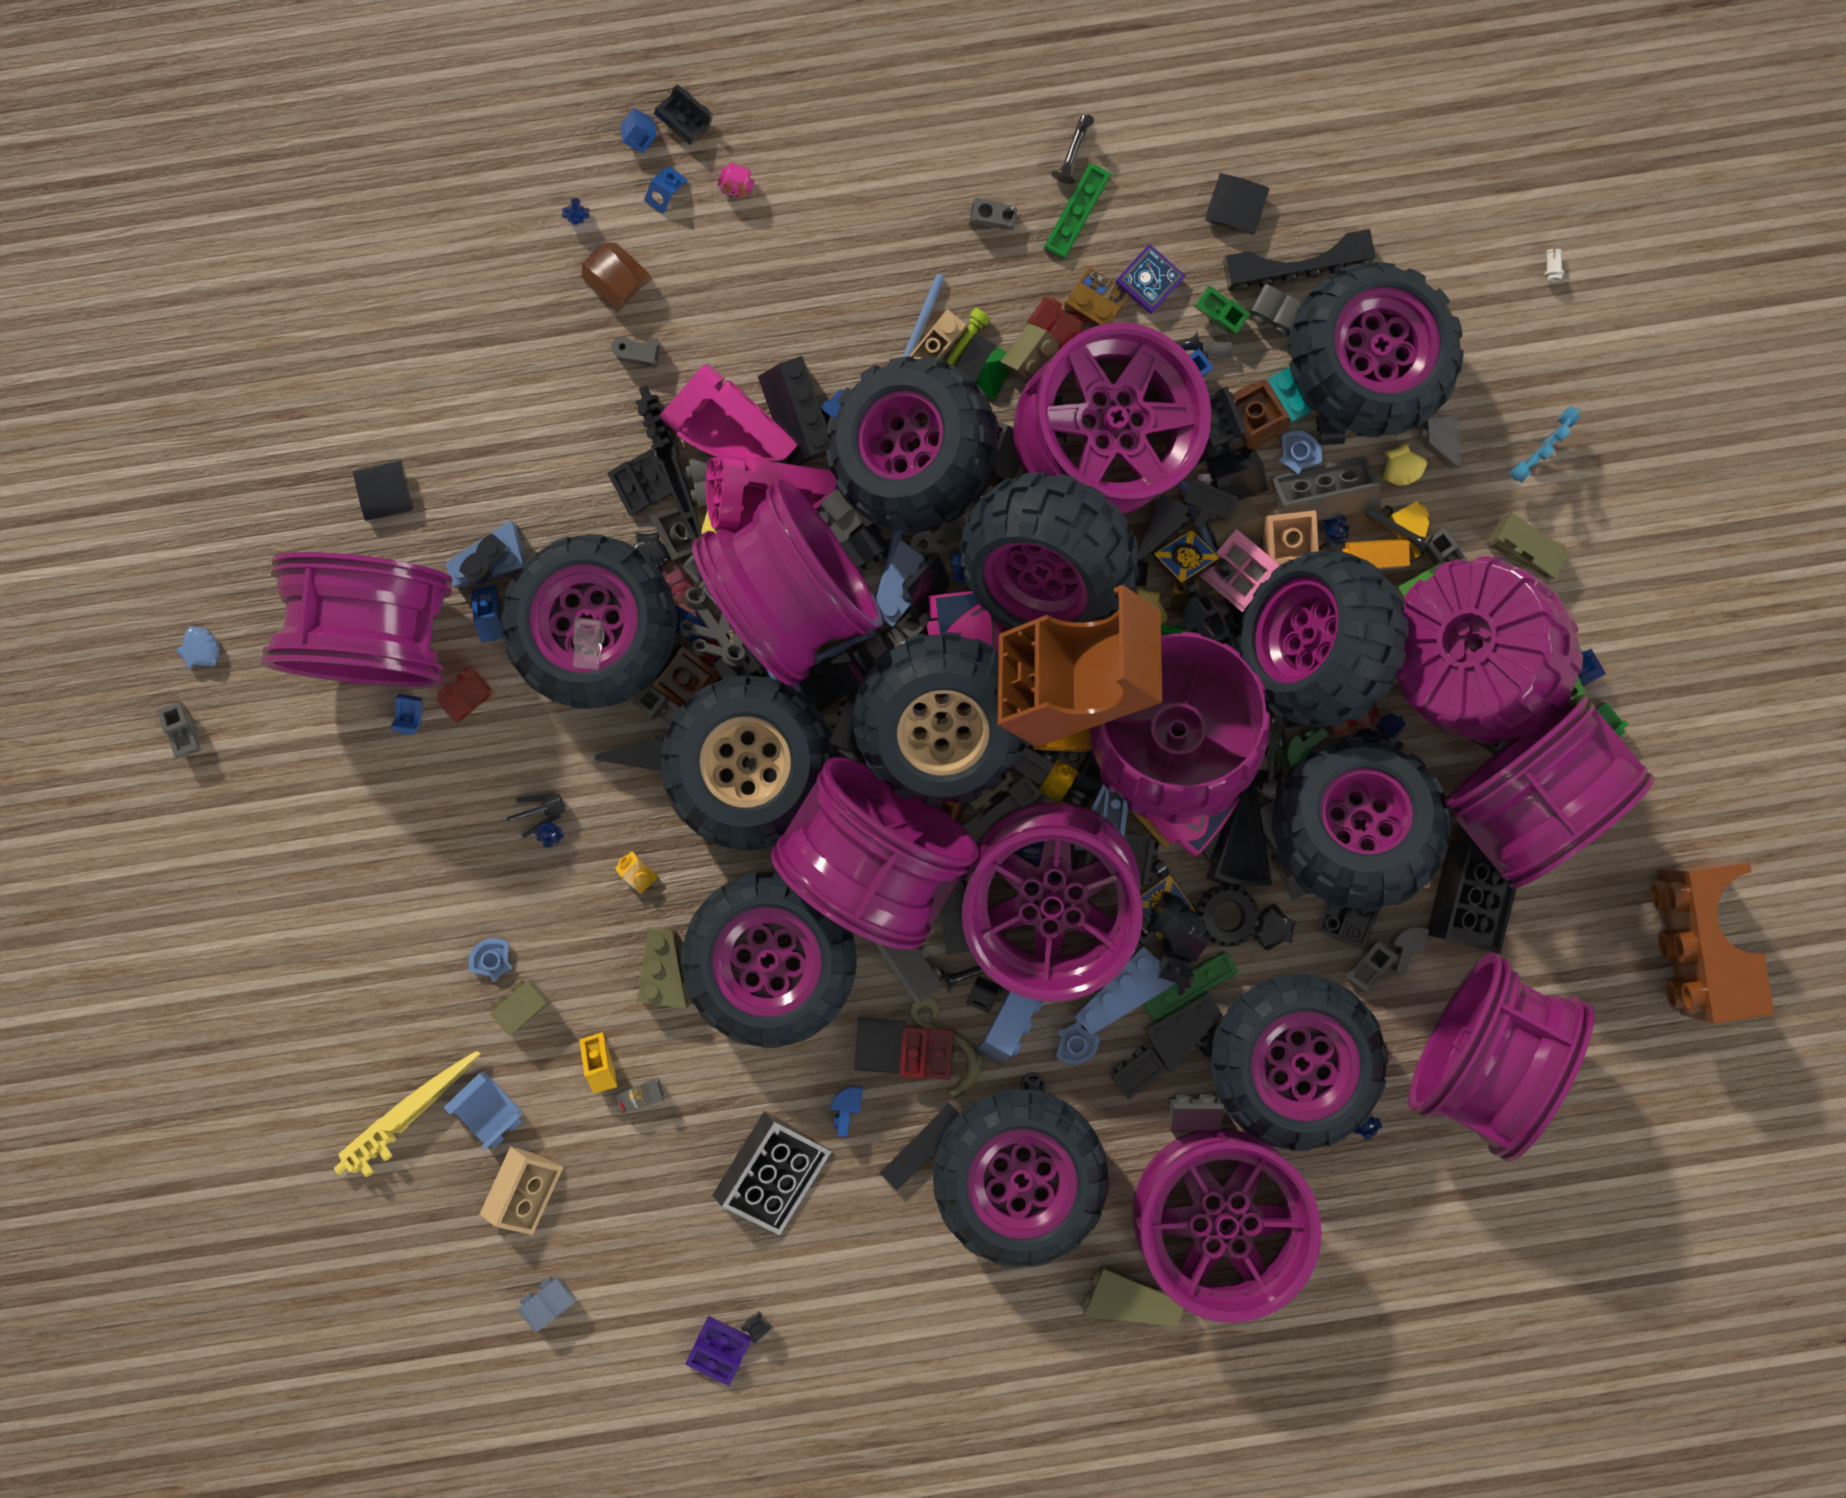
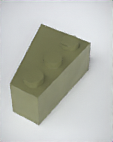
[1486,513,1570,581]
[637,927,689,1009]

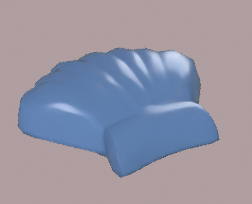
[1279,431,1322,474]
[176,626,220,669]
[469,938,513,982]
[1056,1022,1100,1065]

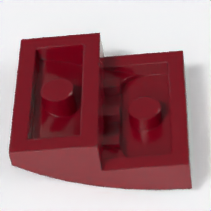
[899,1027,955,1080]

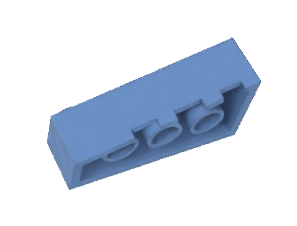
[1073,946,1176,1034]

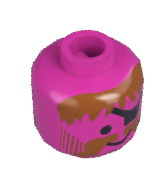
[717,163,755,199]

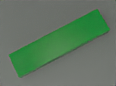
[1043,162,1111,260]
[1143,951,1238,1022]

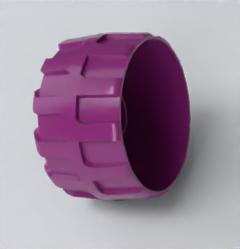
[1395,556,1583,744]
[1090,632,1270,824]

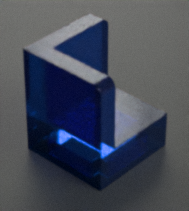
[1578,648,1606,687]

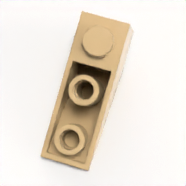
[909,309,968,360]

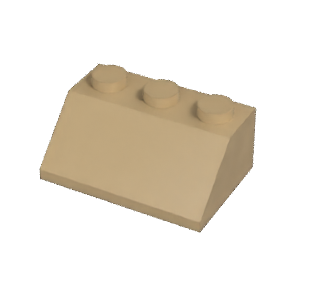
[480,1146,563,1235]

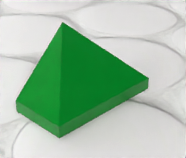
[976,347,1010,401]

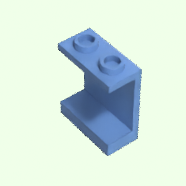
[443,1071,524,1150]

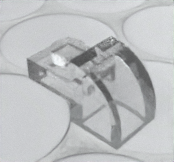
[573,618,604,670]

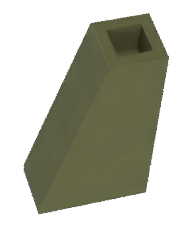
[1081,1265,1184,1327]

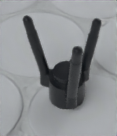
[507,792,566,838]

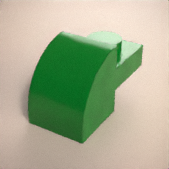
[1194,285,1250,334]
[1284,727,1329,770]

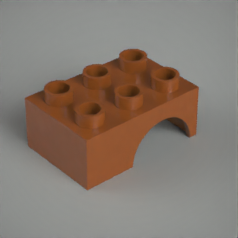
[998,585,1162,747]
[1650,861,1774,1023]

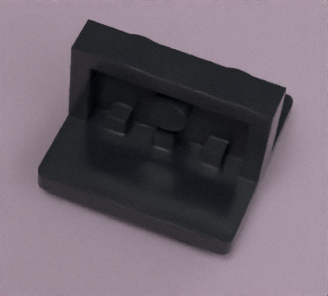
[1207,386,1246,449]

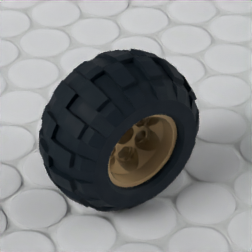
[853,632,1026,807]
[661,676,835,850]

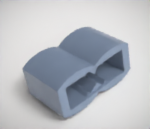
[517,1276,577,1333]

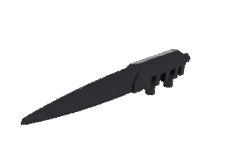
[635,386,702,540]

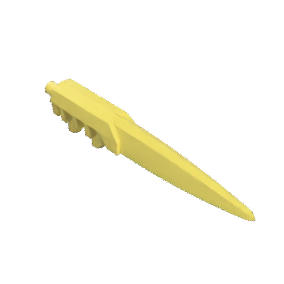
[334,1051,481,1177]

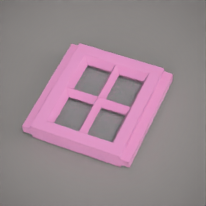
[1199,529,1280,613]

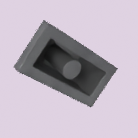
[1420,416,1461,469]

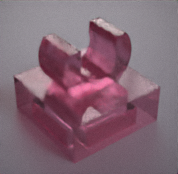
[662,564,694,598]

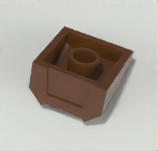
[582,243,652,313]
[1232,380,1290,449]
[651,643,721,707]

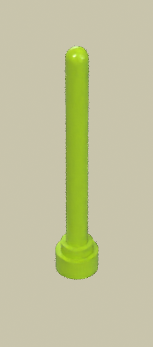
[946,308,991,366]

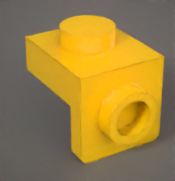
[1039,760,1078,802]
[615,851,658,894]

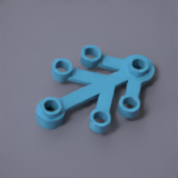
[1509,405,1580,483]

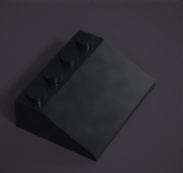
[1427,839,1517,954]
[712,1111,832,1235]

